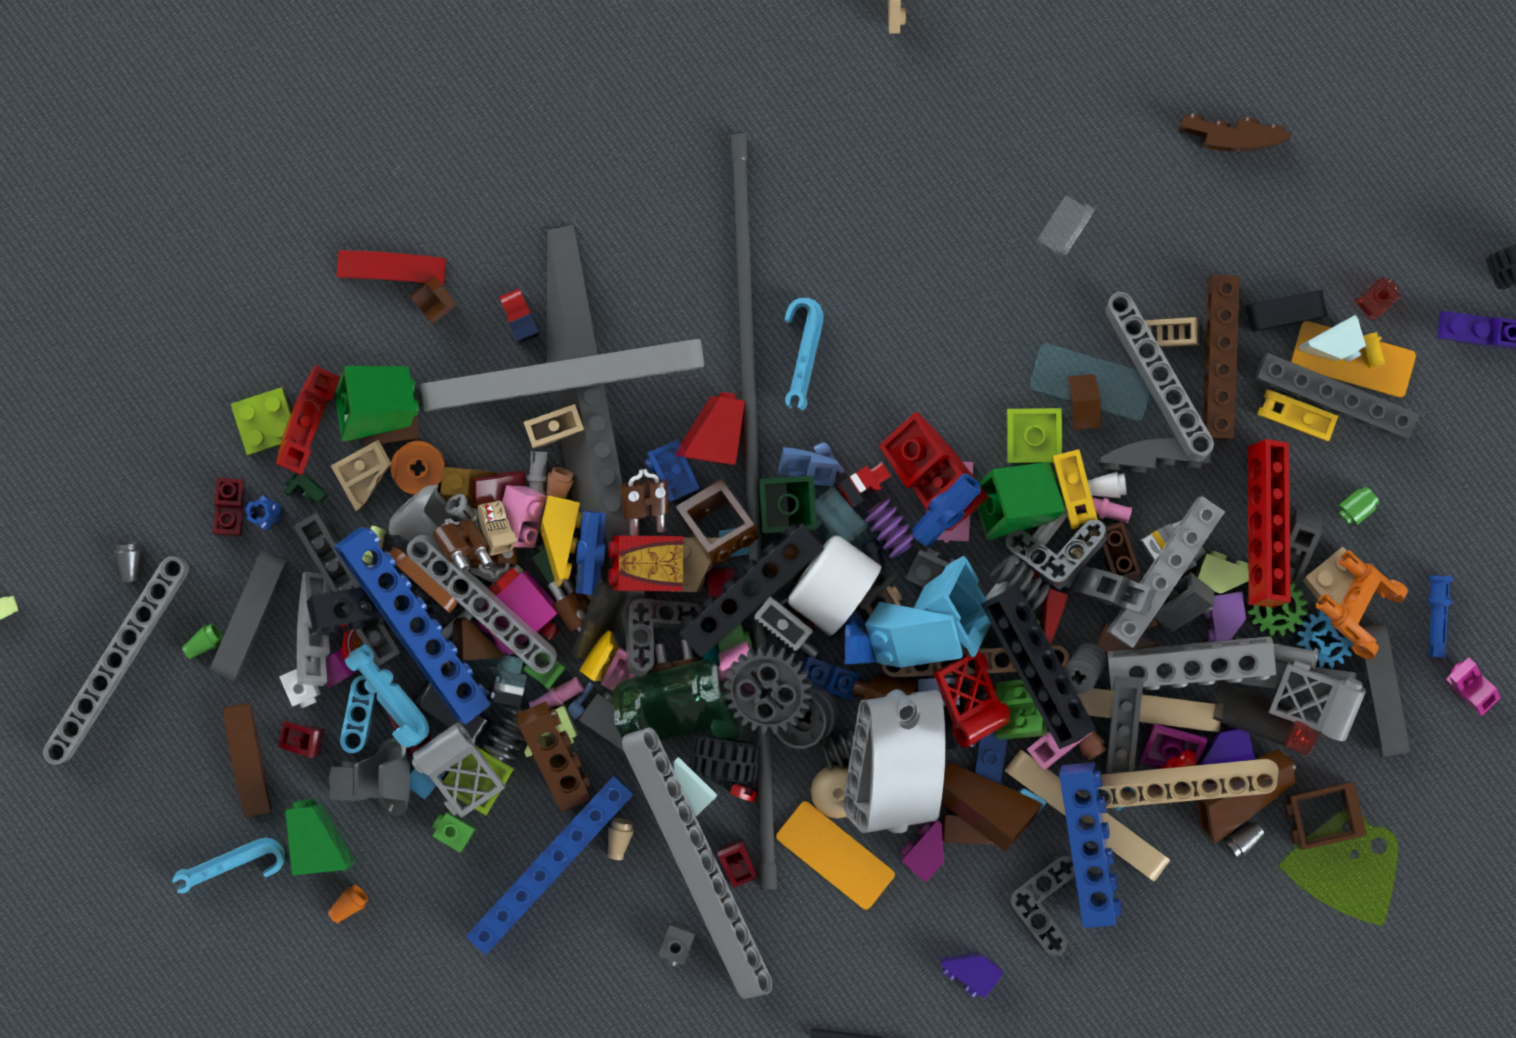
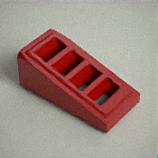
[1041,589,1068,645]

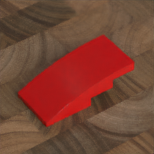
[879,412,989,531]

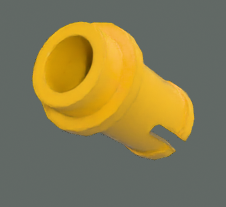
[1363,332,1387,368]

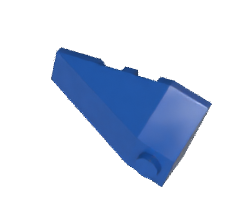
[845,610,876,664]

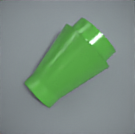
[182,623,224,659]

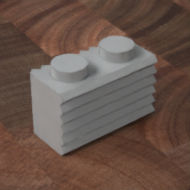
[755,596,813,651]

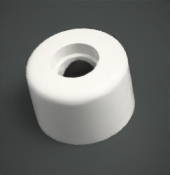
[788,536,881,635]

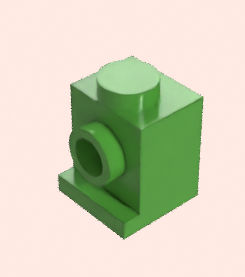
[523,652,566,689]

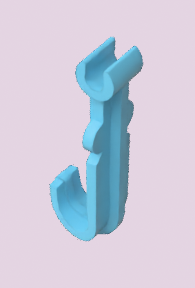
[785,298,824,411]
[345,644,429,748]
[172,837,285,893]

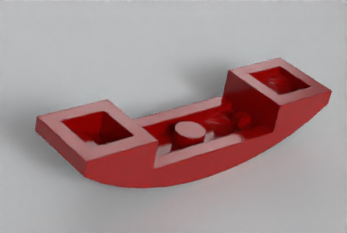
[337,250,446,286]
[276,366,340,475]

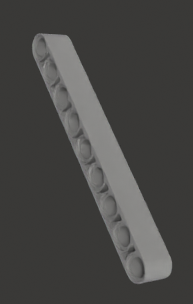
[43,556,189,764]

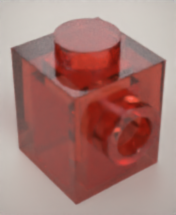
[1354,276,1401,320]

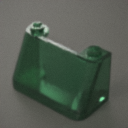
[613,659,739,742]

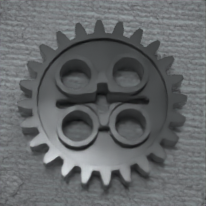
[723,645,813,734]

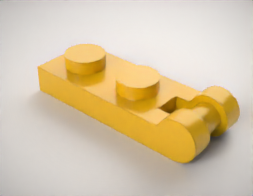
[1257,390,1338,442]
[1052,449,1098,530]

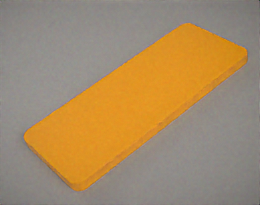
[1291,321,1416,398]
[776,801,895,910]

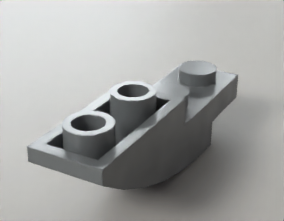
[1098,438,1211,474]
[1067,566,1157,616]

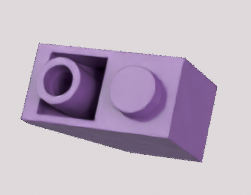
[1204,592,1246,642]

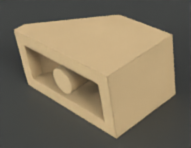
[524,404,584,449]

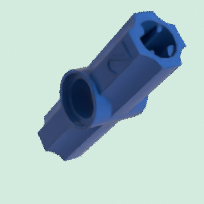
[912,473,982,546]
[245,495,284,531]
[575,511,606,595]

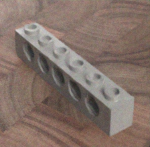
[1106,496,1225,648]
[1107,636,1276,690]

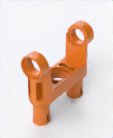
[1316,550,1408,659]

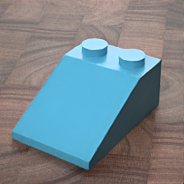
[865,602,963,668]

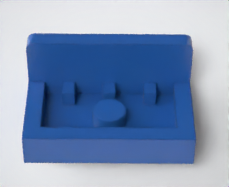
[645,440,700,502]

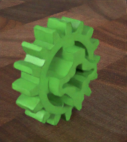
[1248,581,1307,636]

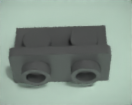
[905,547,955,588]

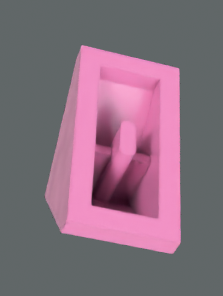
[601,647,642,697]

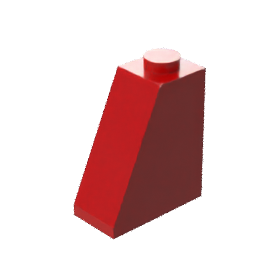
[676,392,745,465]

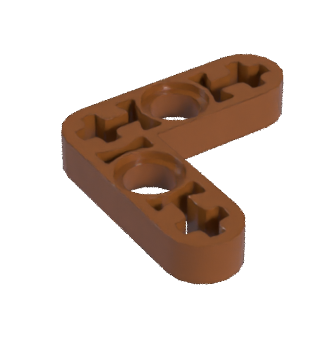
[389,547,458,613]

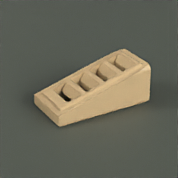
[1144,317,1200,347]

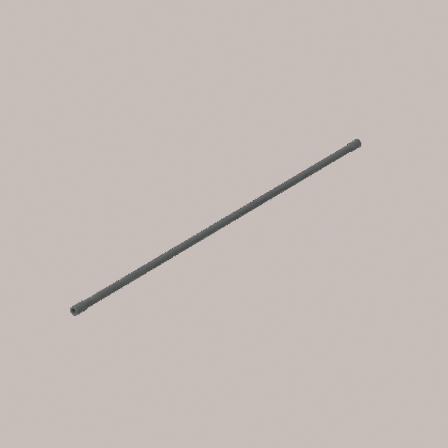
[730,134,777,890]

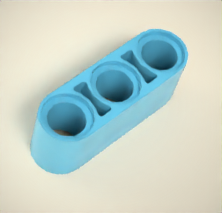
[340,675,377,753]

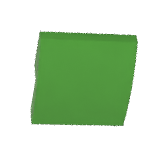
[994,679,1048,740]

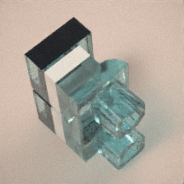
[486,654,527,707]

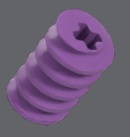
[864,497,917,559]

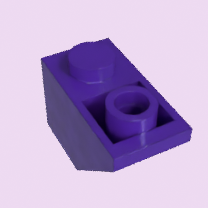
[1197,726,1255,765]
[940,952,1004,999]

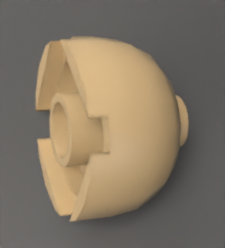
[810,764,849,819]

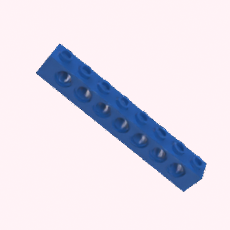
[333,527,491,724]
[466,774,635,955]

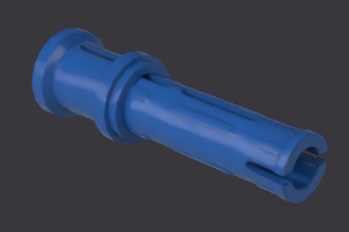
[1427,575,1453,657]

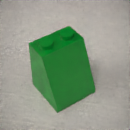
[334,366,419,441]
[977,462,1065,540]
[285,799,355,876]

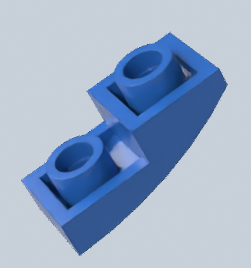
[800,656,860,700]

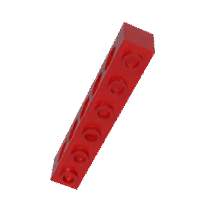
[1248,439,1291,608]

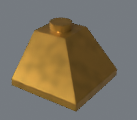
[441,467,498,522]

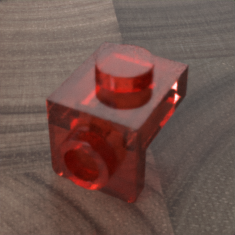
[1284,720,1320,757]

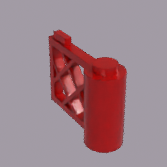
[933,650,1010,748]

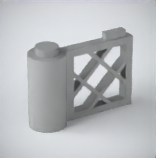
[1269,660,1366,741]
[412,722,506,818]

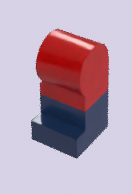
[500,289,541,343]

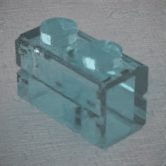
[815,486,868,543]

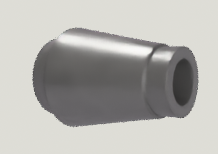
[113,542,141,582]
[1223,822,1264,859]

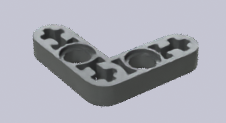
[1005,520,1108,587]
[626,599,705,677]
[1009,854,1075,956]

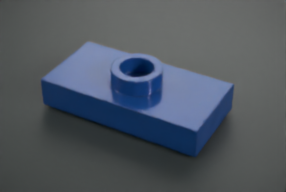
[974,732,1007,784]

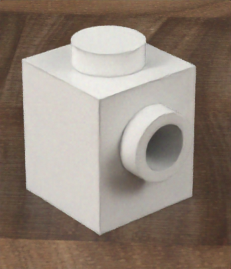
[279,669,321,709]

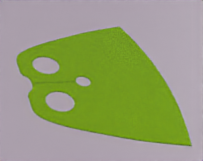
[1279,811,1398,926]

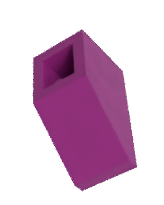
[900,819,944,882]

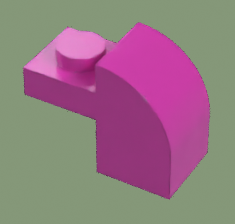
[1446,657,1501,716]

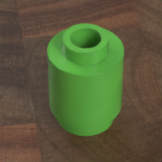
[1338,486,1380,526]

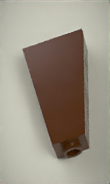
[1196,749,1296,844]
[941,762,1043,852]

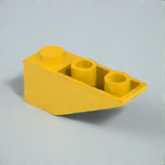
[540,495,583,586]

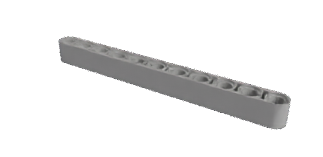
[420,339,705,411]
[622,727,772,999]

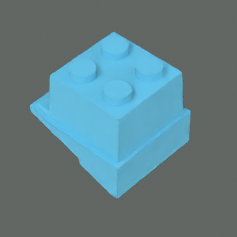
[914,556,991,657]

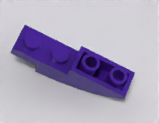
[1437,311,1516,349]

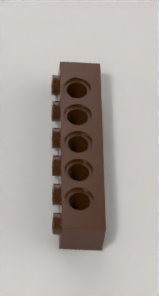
[1202,275,1240,440]

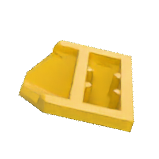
[579,630,620,682]

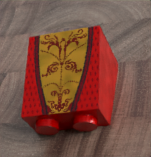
[608,536,683,591]

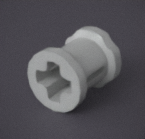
[445,494,479,524]

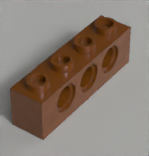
[516,701,593,812]

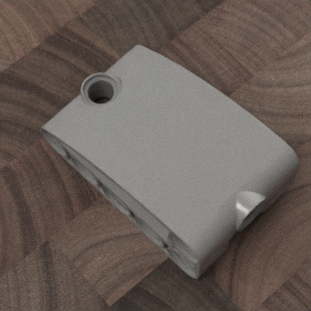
[843,689,945,833]

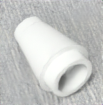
[1087,471,1127,498]

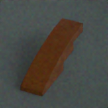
[223,703,272,817]

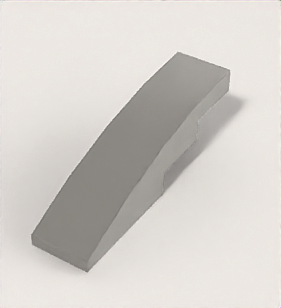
[297,572,331,686]

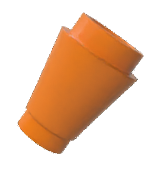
[328,885,368,923]

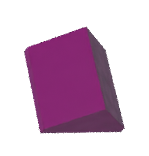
[1139,723,1207,768]

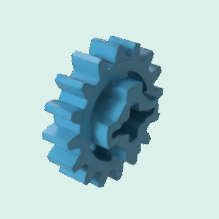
[1296,610,1353,668]

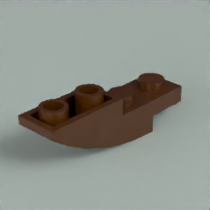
[1178,114,1292,152]
[1097,522,1158,629]

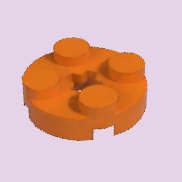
[391,441,446,495]

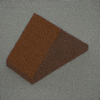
[1067,374,1101,430]
[453,617,503,660]

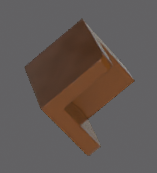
[411,277,457,324]

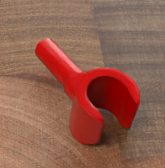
[540,621,558,640]

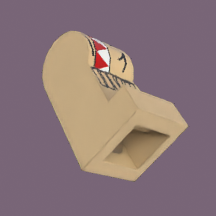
[477,501,517,556]

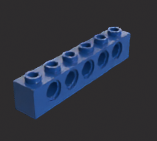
[1059,762,1122,928]

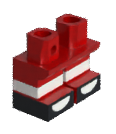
[837,463,891,508]

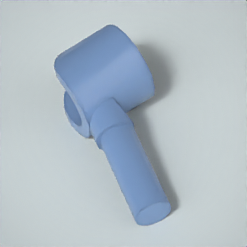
[813,442,845,475]
[568,682,594,719]

